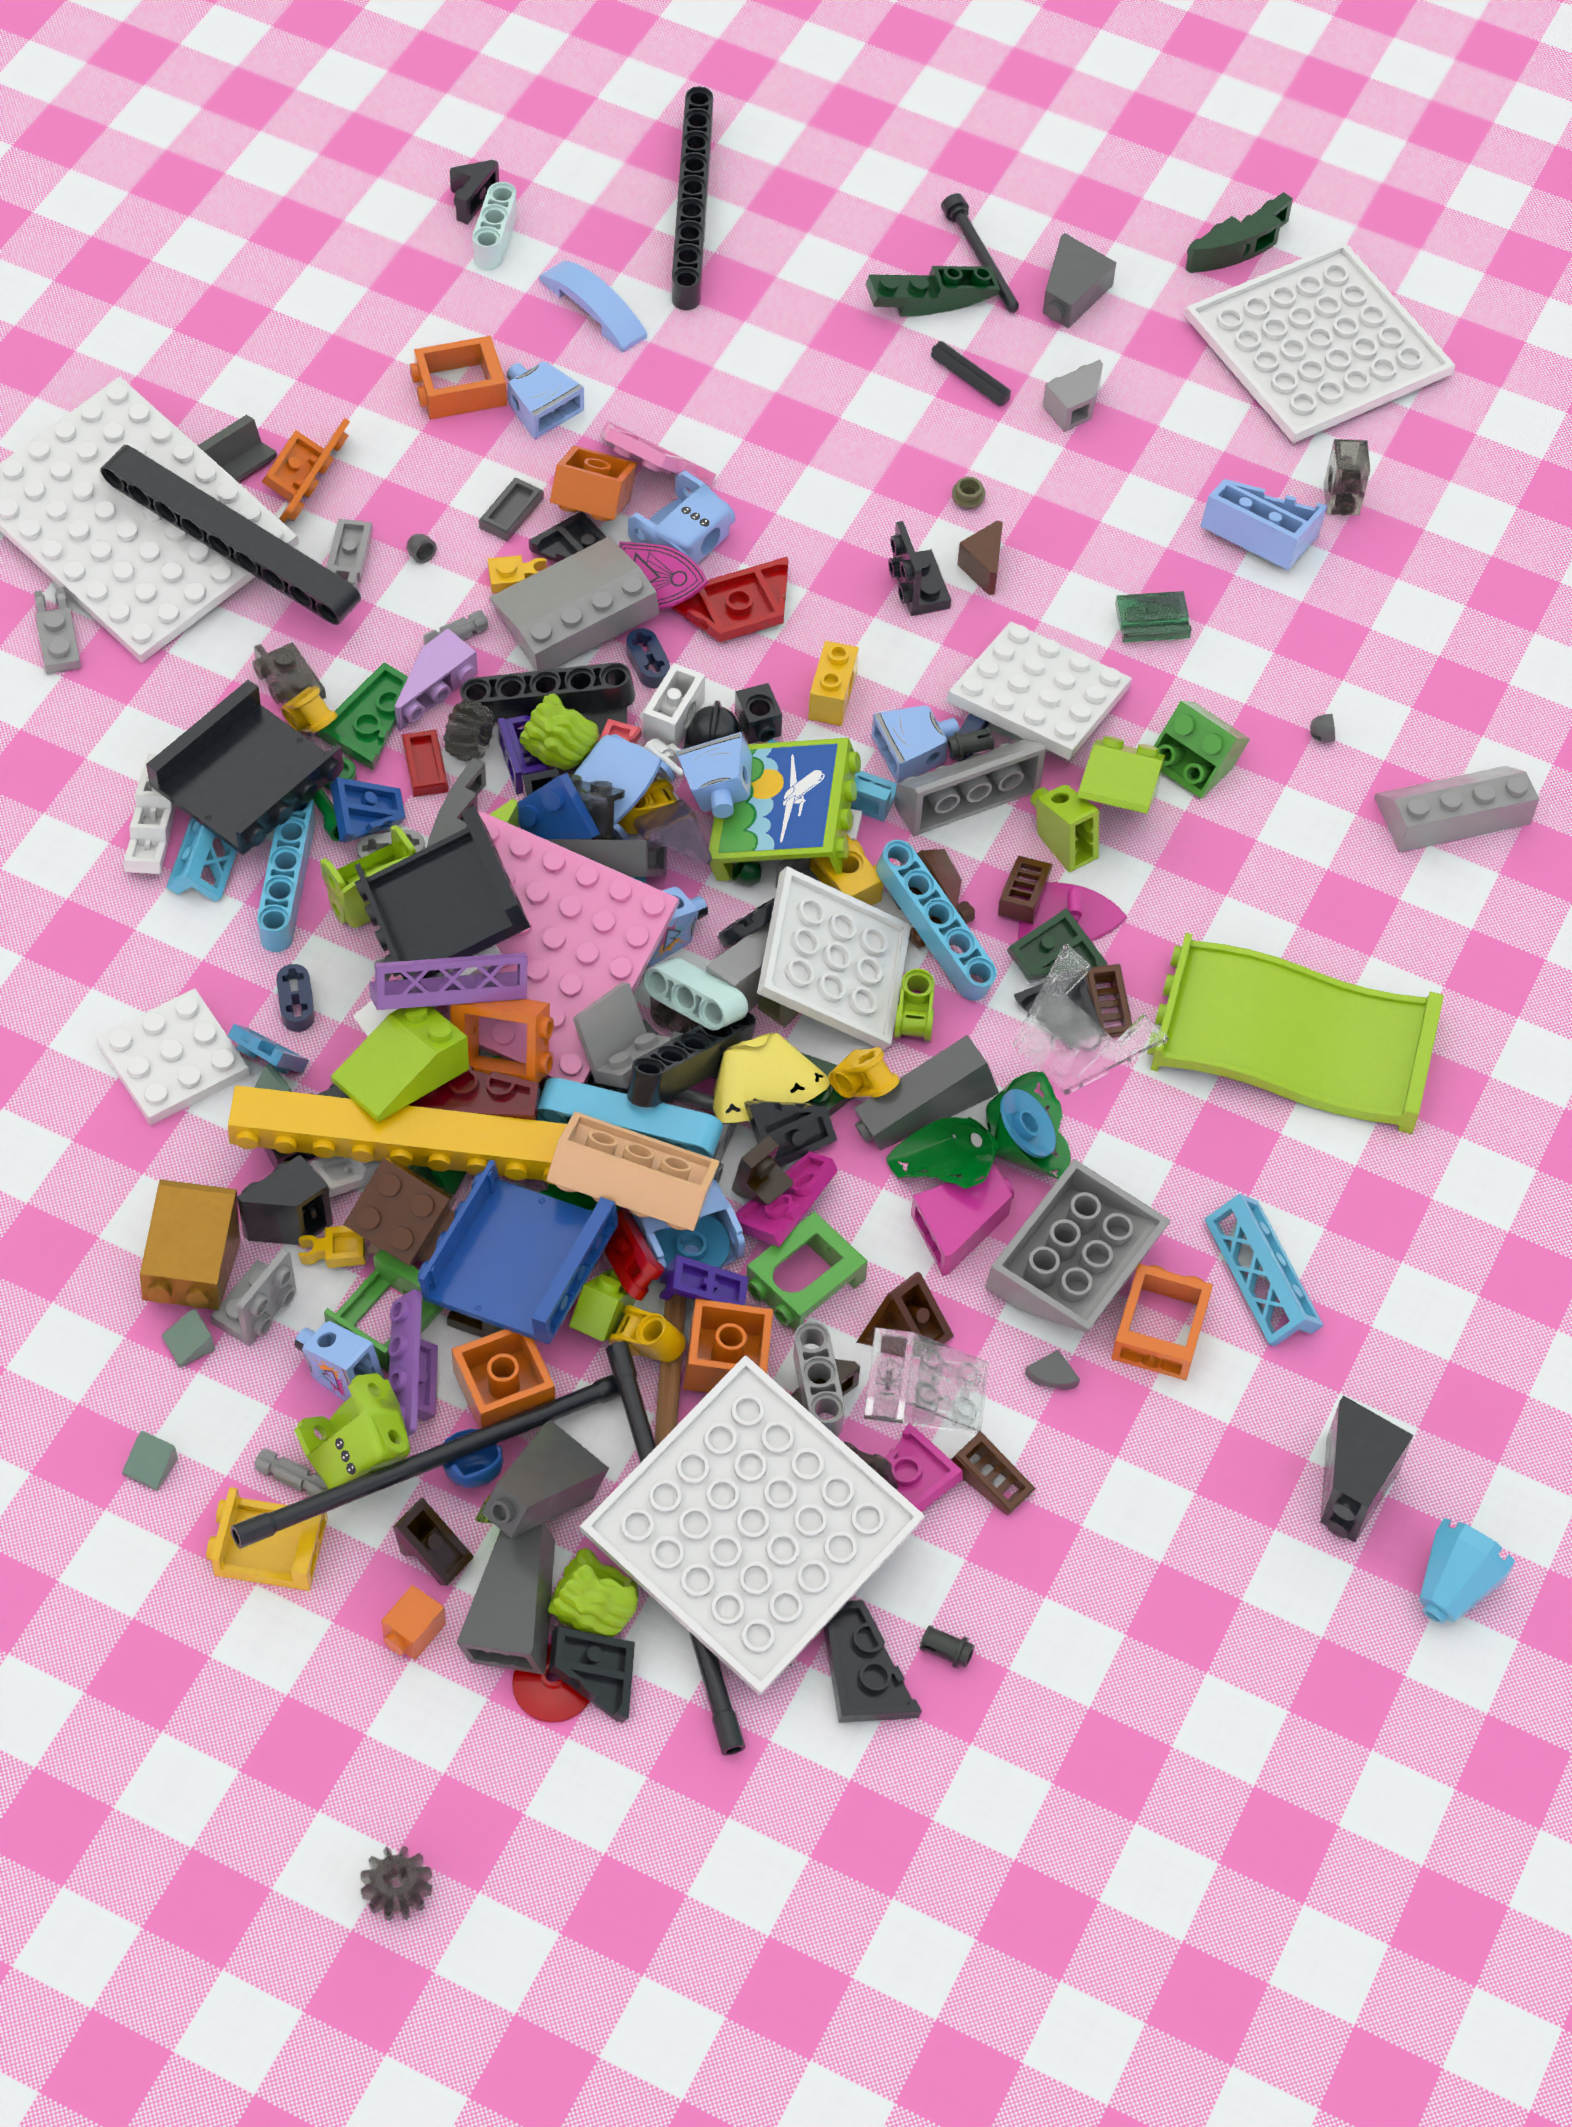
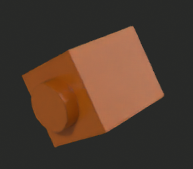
[381,1584,446,1660]

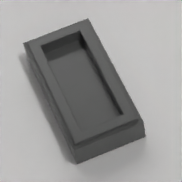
[479,477,544,542]

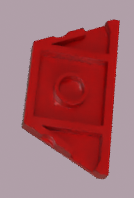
[670,556,789,642]

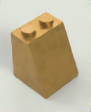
[140,1179,240,1310]

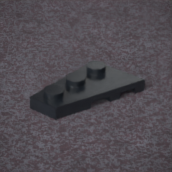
[823,1600,922,1723]

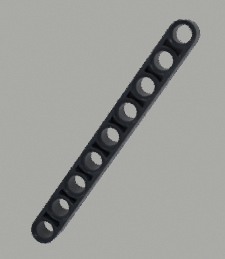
[672,86,713,311]
[100,445,361,625]

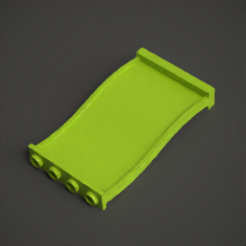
[1147,933,1444,1134]

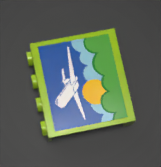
[707,737,861,881]

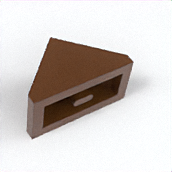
[957,521,1003,595]

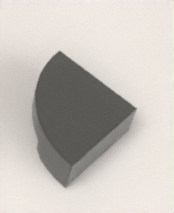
[1025,1350,1080,1390]

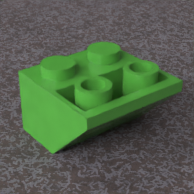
[1154,701,1250,798]

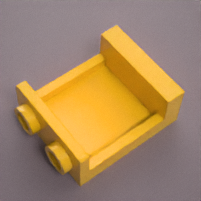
[206,1487,328,1591]

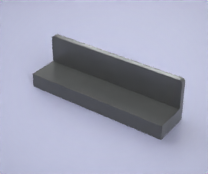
[198,414,277,482]

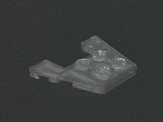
[1013,943,1169,1095]

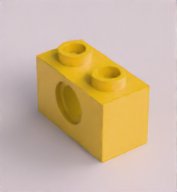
[808,640,859,726]
[810,834,884,906]

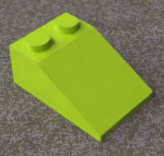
[1077,736,1165,814]
[331,1006,469,1122]

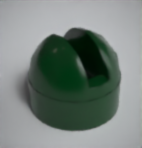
[732,861,762,886]

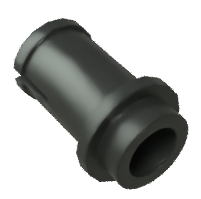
[947,727,994,760]
[920,1625,975,1668]

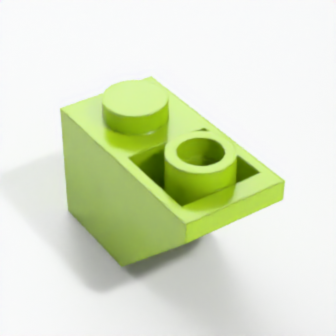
[569,1269,636,1342]

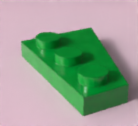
[318,662,408,770]

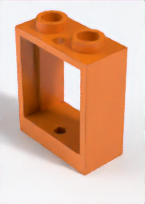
[409,335,507,420]
[450,999,554,1083]
[1111,1264,1213,1381]

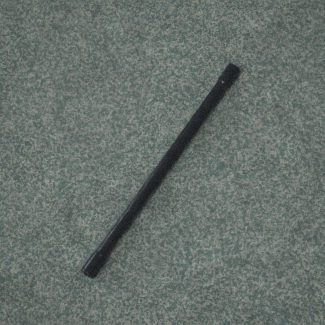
[606,1341,746,1755]
[231,1374,621,1549]

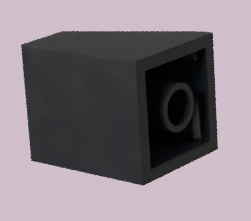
[1320,1395,1414,1542]

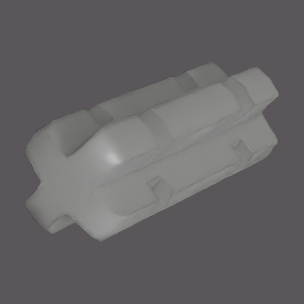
[423,610,488,645]
[254,1449,328,1496]

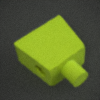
[1030,785,1099,873]

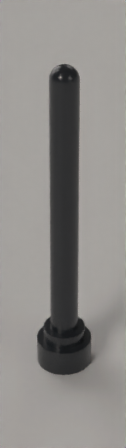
[941,193,1019,312]

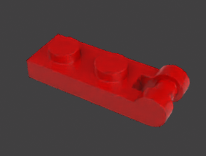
[604,1209,665,1301]

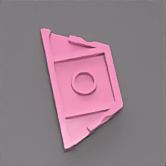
[602,421,716,486]

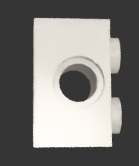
[643,663,705,746]

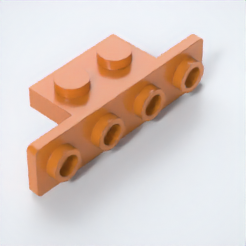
[262,418,350,523]

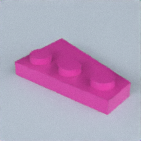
[735,1151,838,1247]
[878,1422,963,1512]

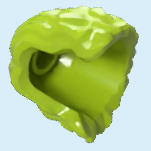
[520,693,599,770]
[548,1548,639,1637]

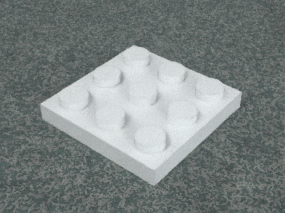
[96,988,250,1126]

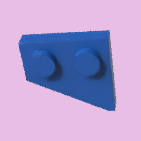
[518,773,601,839]
[330,777,406,843]

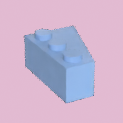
[1200,479,1328,570]

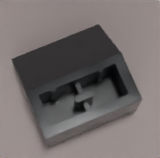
[237,1155,333,1245]

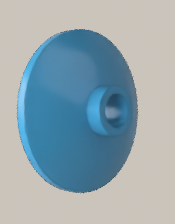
[1000,1089,1056,1158]
[655,1215,730,1268]

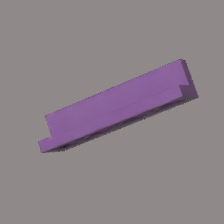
[369,952,528,1010]

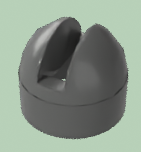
[406,534,437,564]
[1310,713,1335,742]

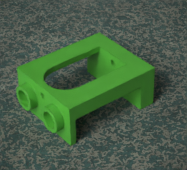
[746,1211,868,1331]
[324,1249,444,1372]

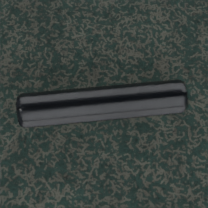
[931,341,1011,406]

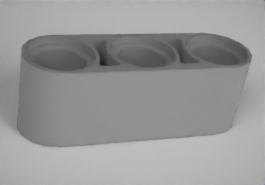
[793,1321,845,1437]

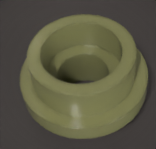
[952,477,985,508]

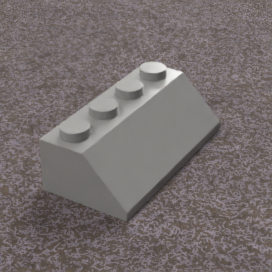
[895,739,1046,836]
[1374,766,1539,853]

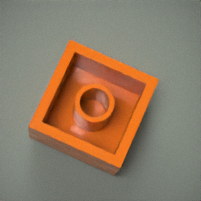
[550,445,638,521]
[683,1299,773,1393]
[451,1329,555,1429]

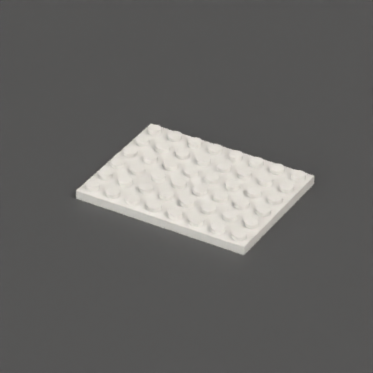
[0,376,299,663]

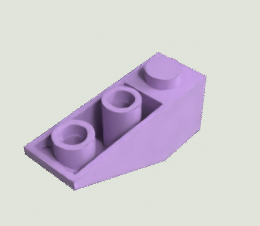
[395,629,478,730]

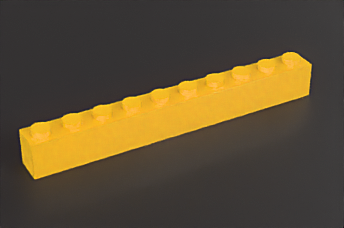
[228,1085,567,1185]

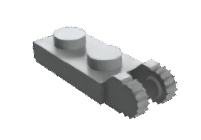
[326,519,373,590]
[34,587,81,674]

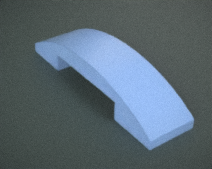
[539,261,647,353]

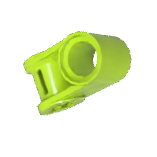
[894,968,935,1042]

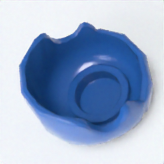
[443,1429,504,1488]

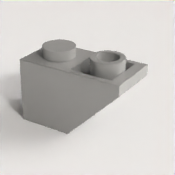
[1042,359,1103,432]

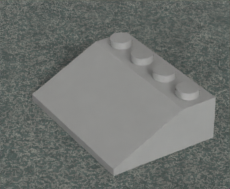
[489,536,659,671]
[985,1159,1171,1333]

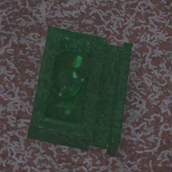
[1115,591,1192,642]

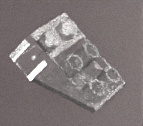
[864,1328,989,1434]

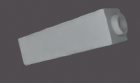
[706,920,771,1012]

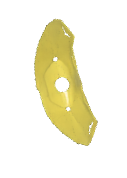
[713,1033,830,1123]

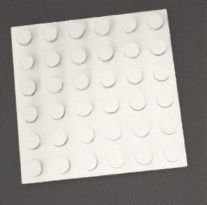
[1184,241,1455,443]
[579,1355,925,1696]

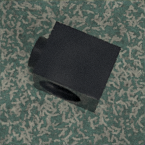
[735,683,782,744]

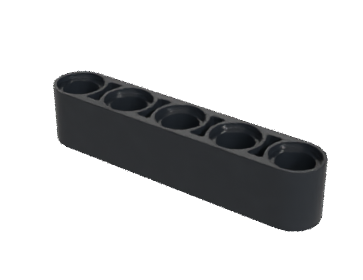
[460,663,636,724]
[627,1012,756,1108]

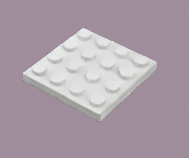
[946,621,1132,760]
[757,866,911,1050]

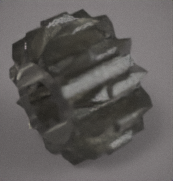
[443,700,495,762]
[360,1846,433,1921]

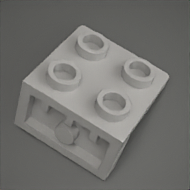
[573,982,673,1089]
[210,1248,296,1346]

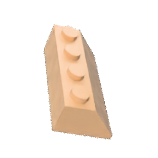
[546,1111,720,1231]

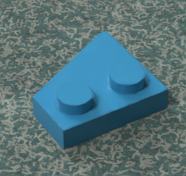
[227,1024,309,1075]

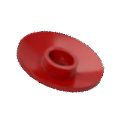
[512,1644,590,1723]

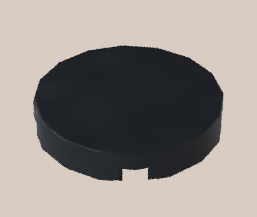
[717,898,775,948]

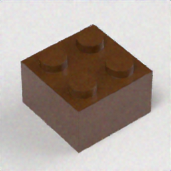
[343,1158,457,1266]

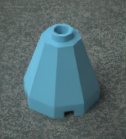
[1419,1518,1515,1624]

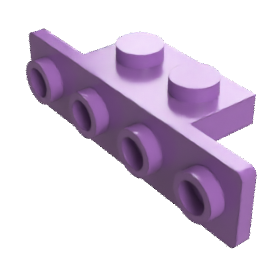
[388,1289,438,1436]

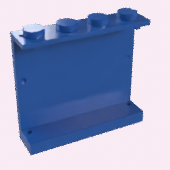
[418,1160,619,1345]

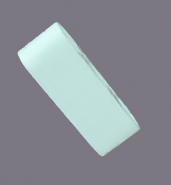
[473,182,517,270]
[643,957,748,1031]

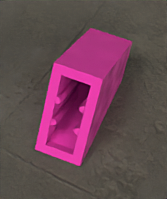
[911,1165,1014,1276]

